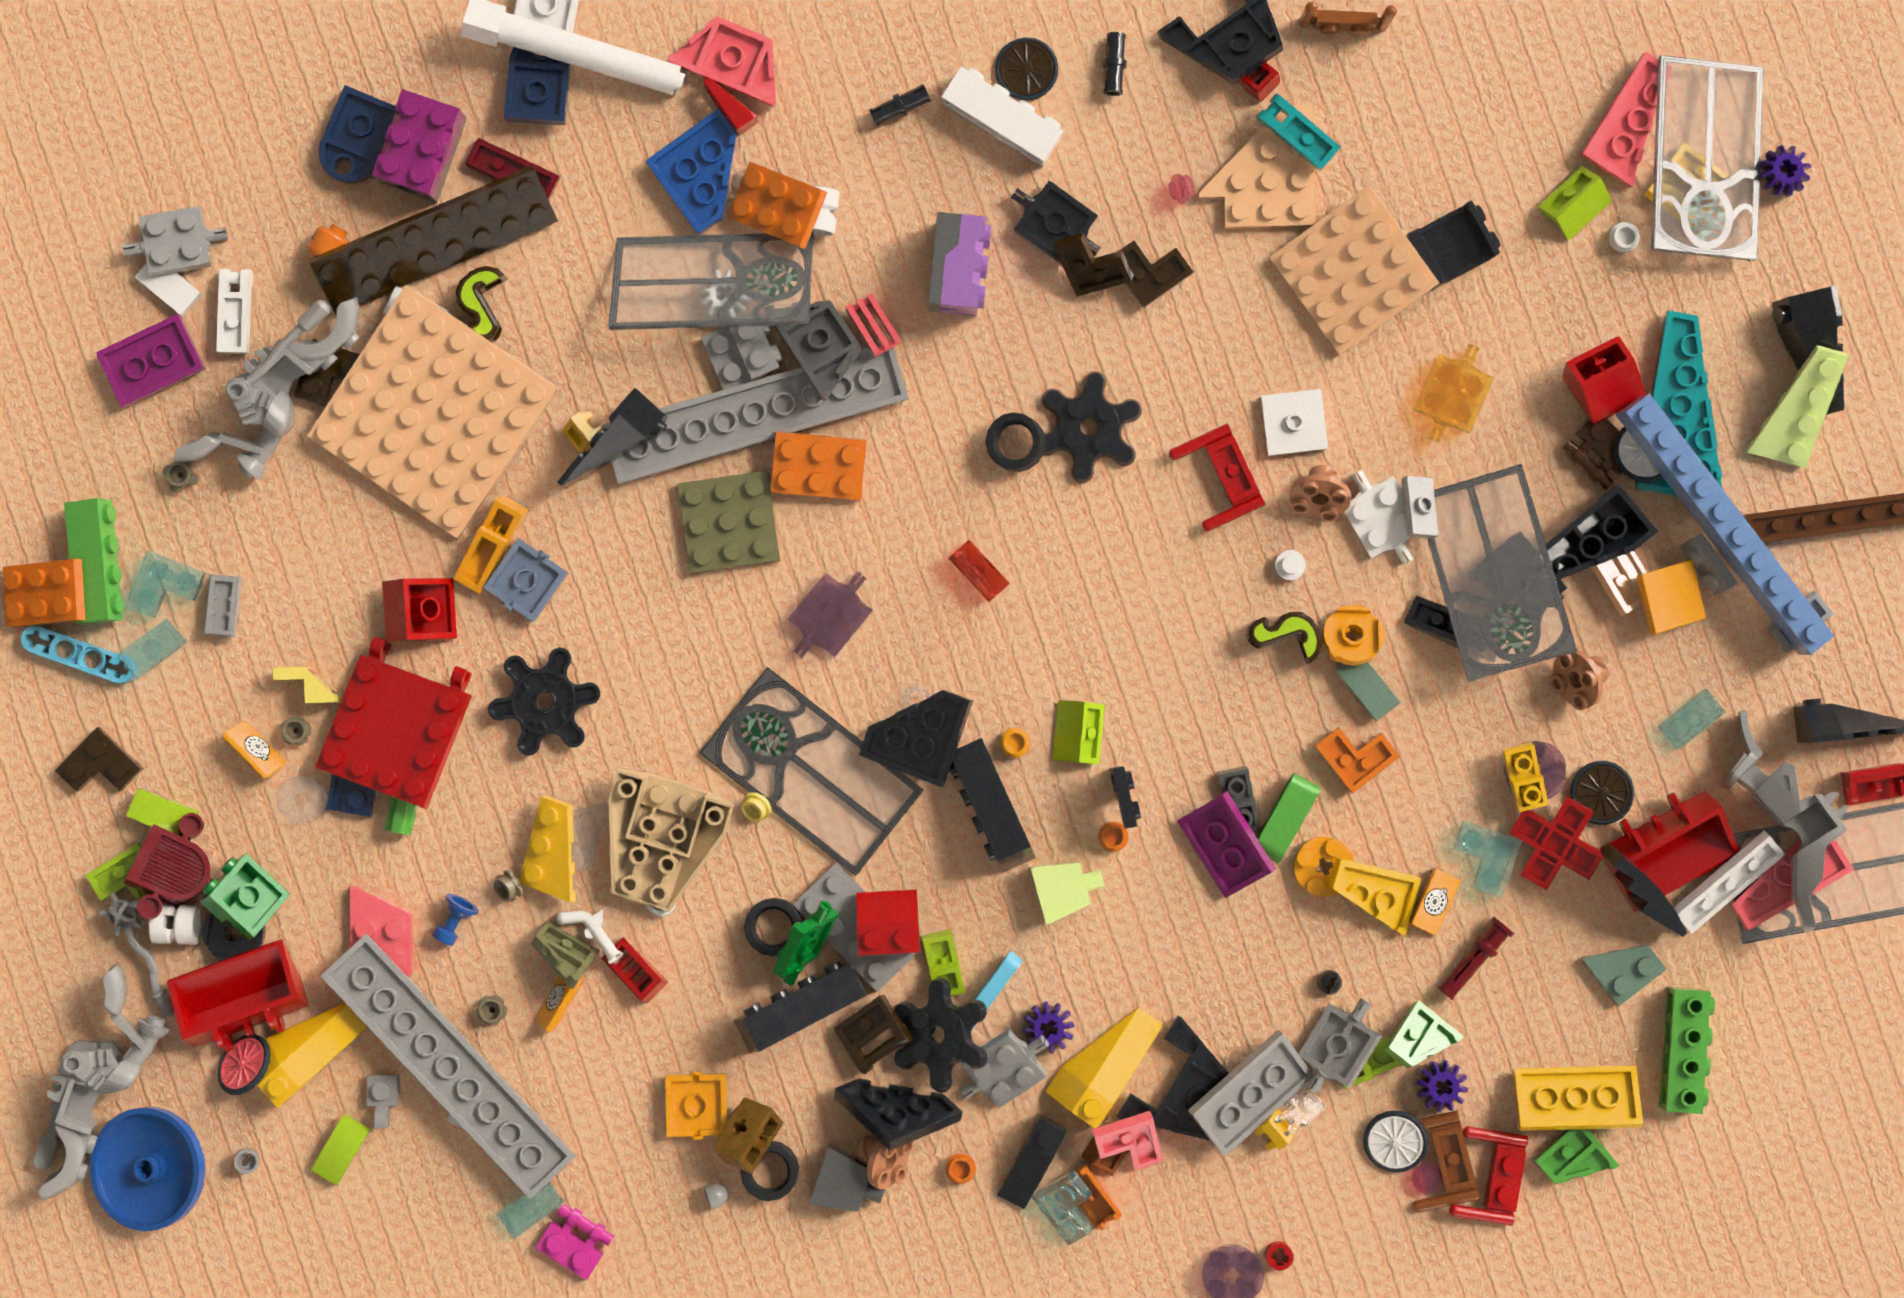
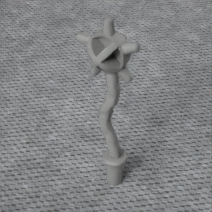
[99,892,175,1018]

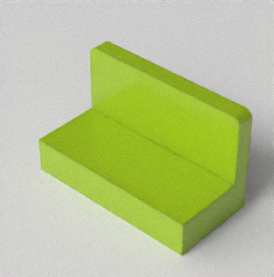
[1538,166,1612,240]
[1053,700,1105,764]

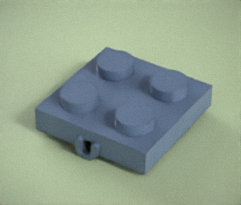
[483,538,569,623]

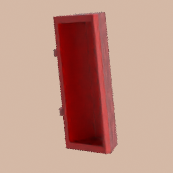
[1600,790,1740,913]
[167,939,309,1052]

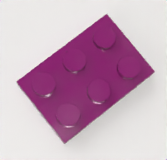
[96,314,206,408]
[1177,791,1276,898]

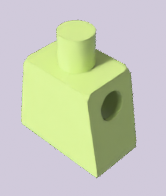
[1030,862,1105,924]

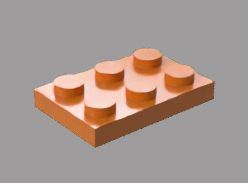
[727,161,828,249]
[771,431,867,500]
[3,559,85,627]

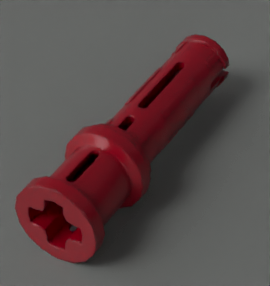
[1437,916,1514,1000]

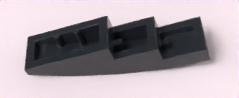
[1601,843,1687,937]

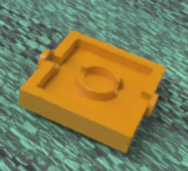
[665,1071,728,1140]

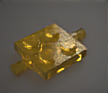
[1413,344,1494,443]

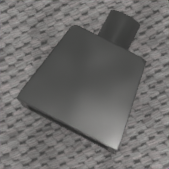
[809,1144,885,1211]

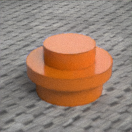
[1098,821,1129,852]
[945,1153,976,1184]

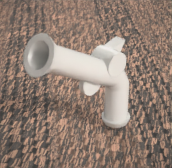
[556,909,623,964]

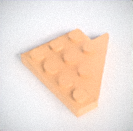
[1198,105,1316,229]

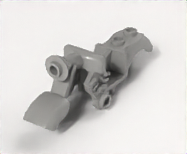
[175,297,360,480]
[33,962,171,1200]

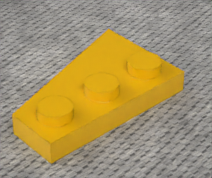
[519,795,576,903]
[1328,857,1421,936]

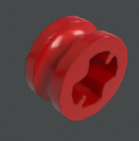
[1265,1241,1294,1271]

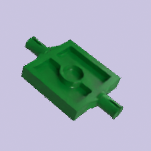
[773,901,839,985]

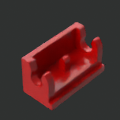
[1840,763,1904,805]

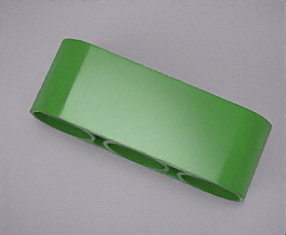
[1256,773,1321,864]

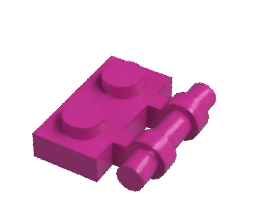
[536,1204,614,1281]

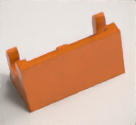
[1061,1162,1123,1230]

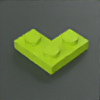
[85,843,147,901]

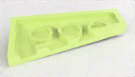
[1746,345,1848,468]

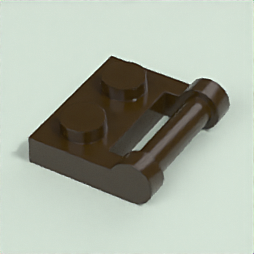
[834,995,913,1074]

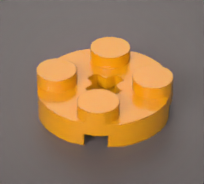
[1322,605,1384,666]
[1293,836,1354,897]

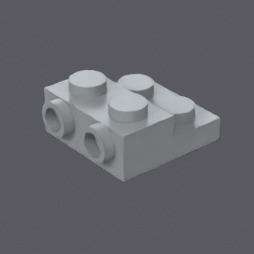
[701,313,783,390]

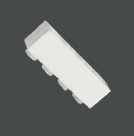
[941,66,1063,167]

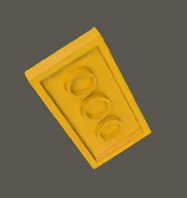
[1513,1065,1643,1131]

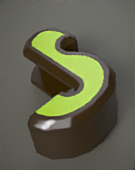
[456,266,508,342]
[1246,612,1322,664]

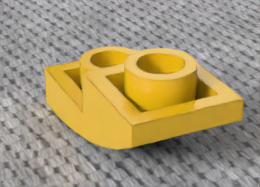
[1502,742,1549,812]

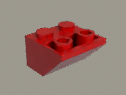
[1562,336,1646,426]

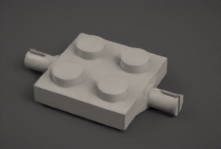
[122,206,228,277]
[1299,998,1382,1093]
[960,1029,1049,1108]

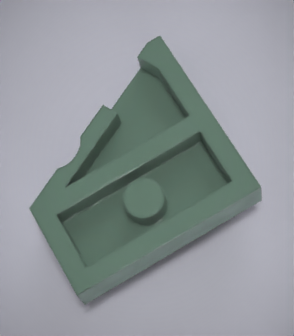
[1581,944,1667,1006]

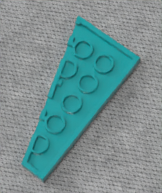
[1634,310,1722,497]

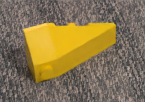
[257,1003,368,1108]
[1045,1008,1163,1128]

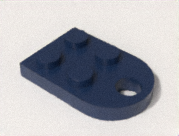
[504,47,571,126]
[319,85,396,184]

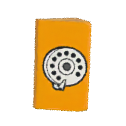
[222,721,286,779]
[1409,868,1461,936]
[535,976,584,1033]

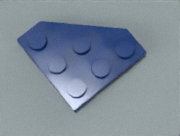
[645,108,737,236]

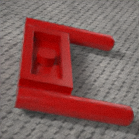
[1169,423,1266,532]
[1449,1126,1528,1226]

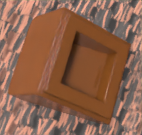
[1082,1137,1128,1177]

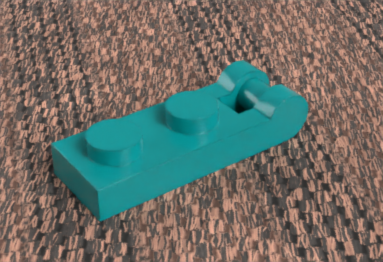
[1256,93,1341,172]

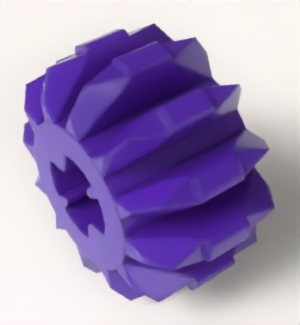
[1759,145,1811,197]
[1023,1001,1075,1054]
[1415,1060,1468,1112]

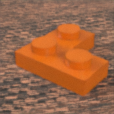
[1314,727,1400,794]

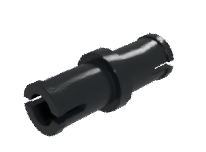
[1103,32,1127,96]
[869,84,931,127]

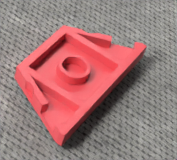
[667,16,776,108]
[350,886,413,976]

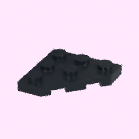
[859,690,974,787]
[834,1078,963,1151]

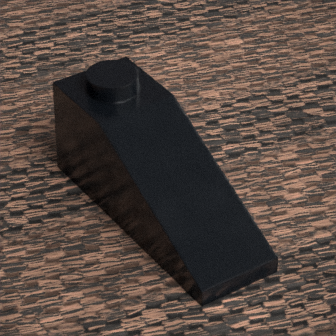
[1404,596,1504,663]
[997,1113,1067,1209]

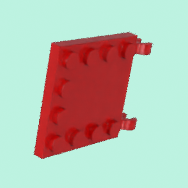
[315,636,472,809]

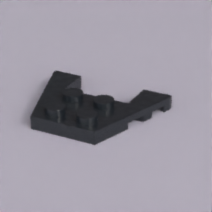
[1158,0,1283,84]
[1116,1015,1229,1140]

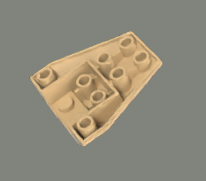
[608,768,734,912]

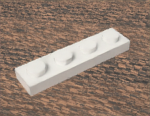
[1674,831,1785,934]

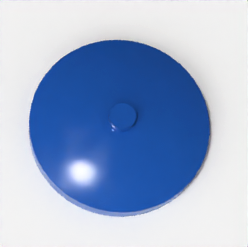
[90,1107,205,1231]

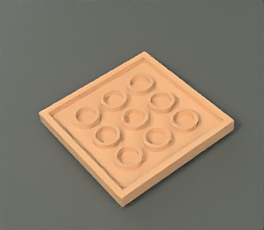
[1270,185,1440,355]

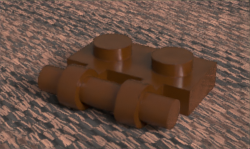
[1562,419,1623,490]

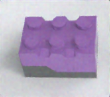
[928,212,991,316]

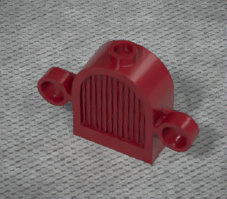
[123,813,213,921]

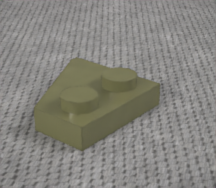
[531,921,599,989]

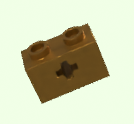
[712,1097,784,1174]

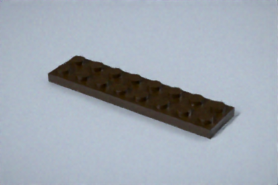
[309,165,558,315]

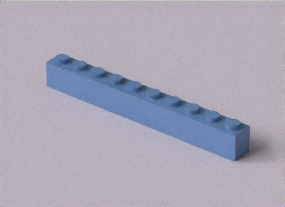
[1616,393,1834,655]

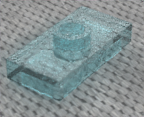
[118,618,186,680]
[1658,689,1726,750]
[496,1181,565,1239]

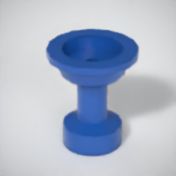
[432,893,479,946]

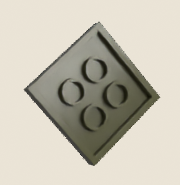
[677,471,781,574]

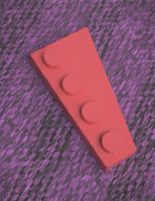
[1580,52,1671,188]
[1731,838,1854,931]

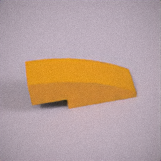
[453,495,529,594]

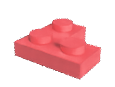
[1092,1111,1164,1171]

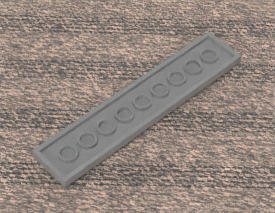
[601,344,909,485]
[320,934,576,1199]

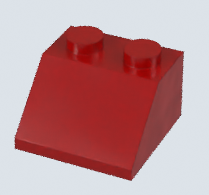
[382,578,457,642]
[856,889,920,956]

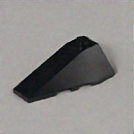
[1772,286,1844,415]

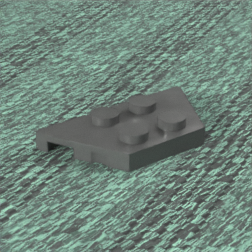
[765,300,862,401]

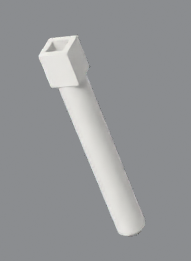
[461,0,685,95]

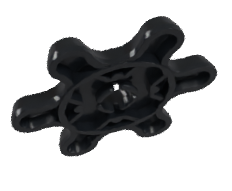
[1042,371,1142,483]
[488,647,601,756]
[894,977,988,1093]

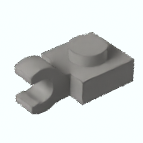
[367,1075,399,1128]

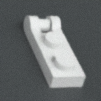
[216,269,253,354]

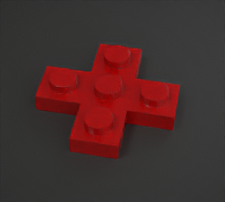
[1509,796,1604,890]

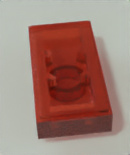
[948,540,1010,602]

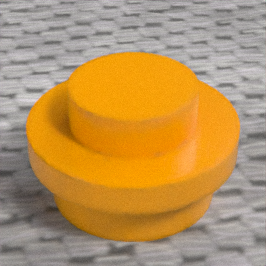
[1000,727,1031,758]

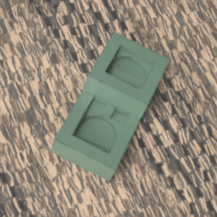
[1336,662,1400,722]

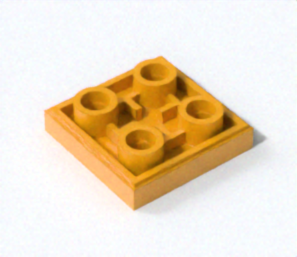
[1636,560,1706,634]

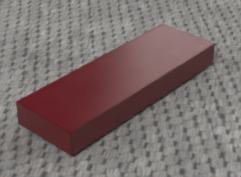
[465,138,561,201]

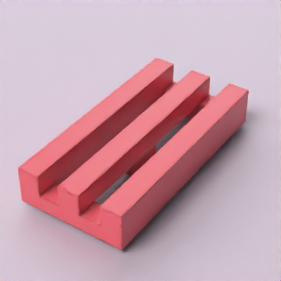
[846,293,901,357]

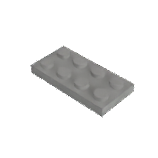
[793,862,921,992]
[1188,1030,1314,1157]

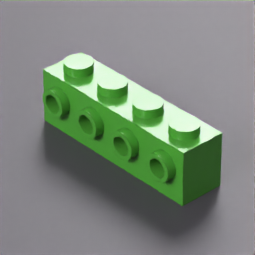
[64,498,124,624]
[1659,987,1715,1114]

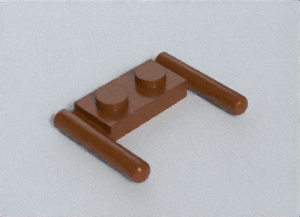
[1298,2,1397,35]
[1413,1110,1480,1213]

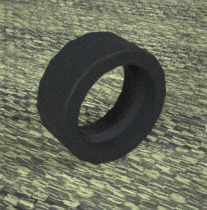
[985,412,1046,472]
[744,898,802,956]
[740,1141,799,1201]

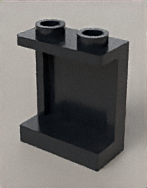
[1406,200,1500,291]

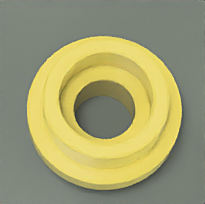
[741,793,771,822]

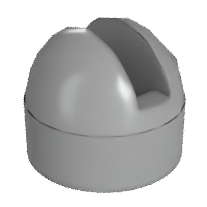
[234,1147,259,1174]
[704,1183,728,1210]

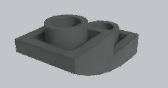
[1217,766,1260,831]

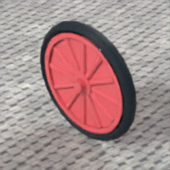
[217,1034,271,1095]

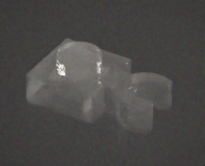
[1274,1083,1326,1136]

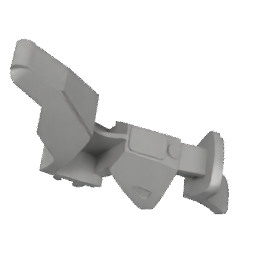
[1724,710,1848,933]

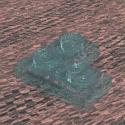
[125,550,206,618]
[1453,820,1522,898]
[1031,1170,1093,1245]

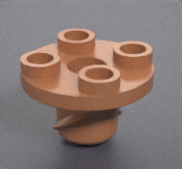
[1290,465,1351,522]
[1550,650,1609,711]
[856,1136,914,1189]

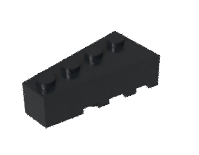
[950,738,1036,873]
[733,961,867,1053]

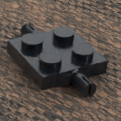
[1011,180,1101,265]

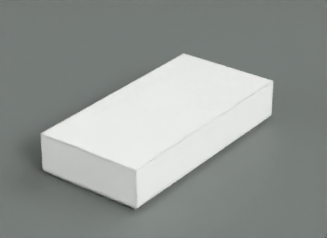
[135,263,202,317]

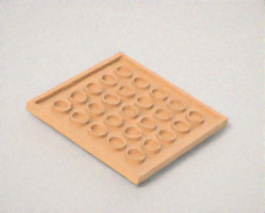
[307,285,559,539]

